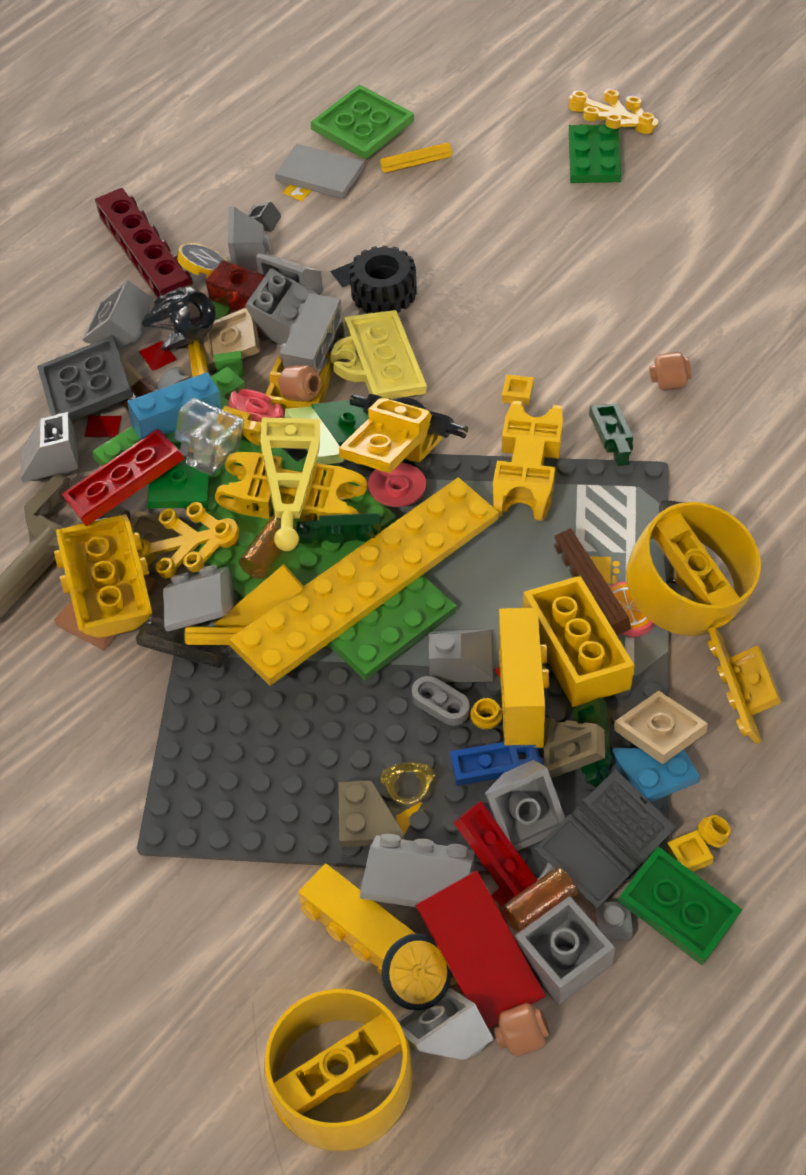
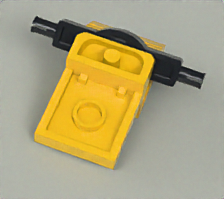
[339,394,468,473]

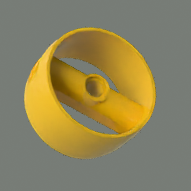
[626,502,761,636]
[264,989,413,1151]

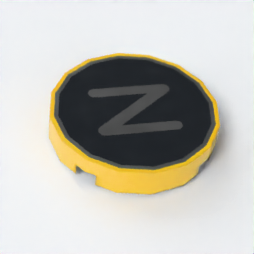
[177,243,229,279]

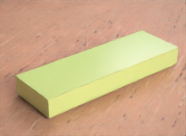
[284,406,344,464]

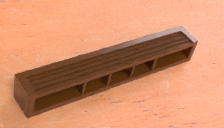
[554,528,631,635]

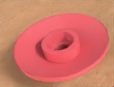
[368,463,426,507]

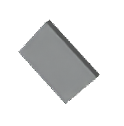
[275,144,364,199]

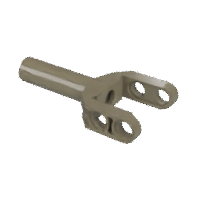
[0,473,130,619]

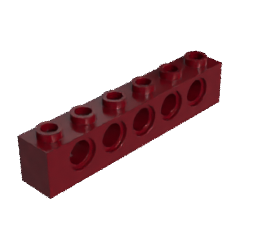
[95,188,193,298]

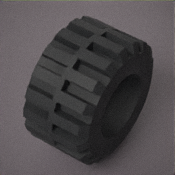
[349,245,417,313]

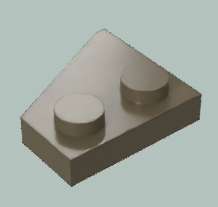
[544,718,605,778]
[338,781,404,847]

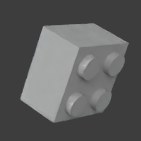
[515,896,615,1005]

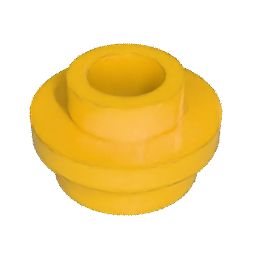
[470,698,502,729]
[698,815,731,848]

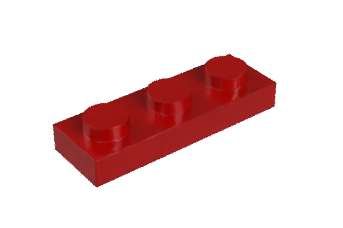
[453,801,537,906]

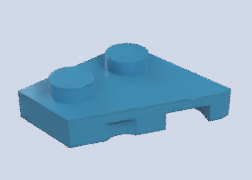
[611,748,700,802]

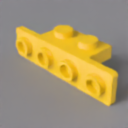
[707,626,782,744]

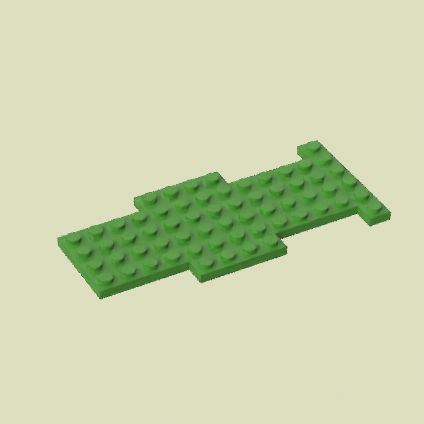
[92,366,457,681]

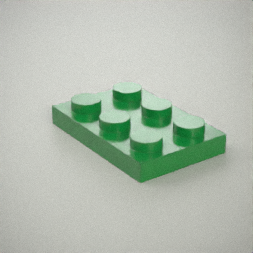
[568,124,621,183]
[617,846,743,965]

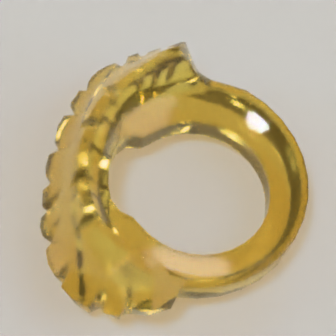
[380,762,435,805]

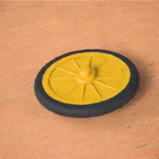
[382,934,452,1010]

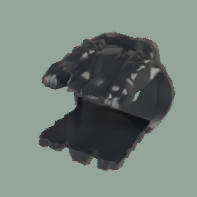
[142,286,216,351]

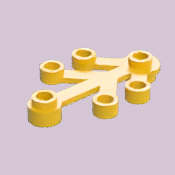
[568,89,658,134]
[137,502,239,579]

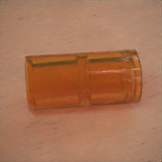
[239,515,296,579]
[502,867,578,933]

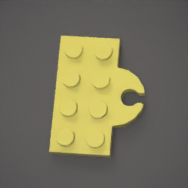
[331,310,427,399]

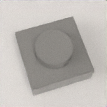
[595,902,632,940]

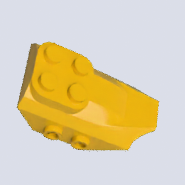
[54,514,152,638]

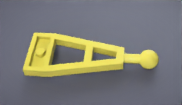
[260,417,321,551]

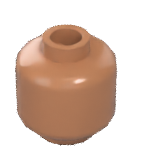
[649,351,692,391]
[278,365,321,402]
[494,1003,550,1057]

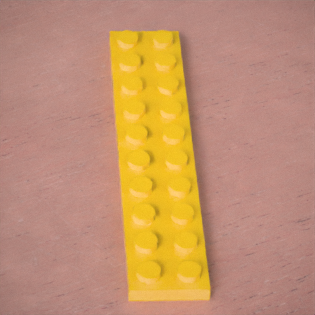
[229,477,499,686]

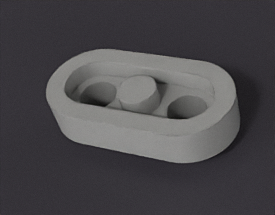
[412,676,470,726]

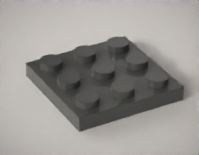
[37,335,134,422]

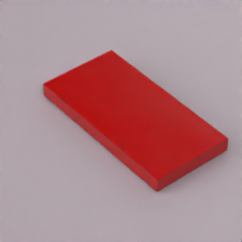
[62,429,185,526]
[415,870,545,1029]

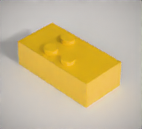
[522,576,635,707]
[499,608,549,748]

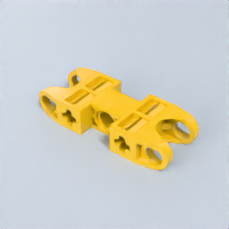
[493,400,563,521]
[215,452,368,521]

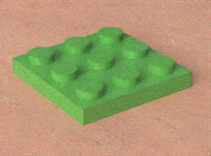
[310,84,414,160]

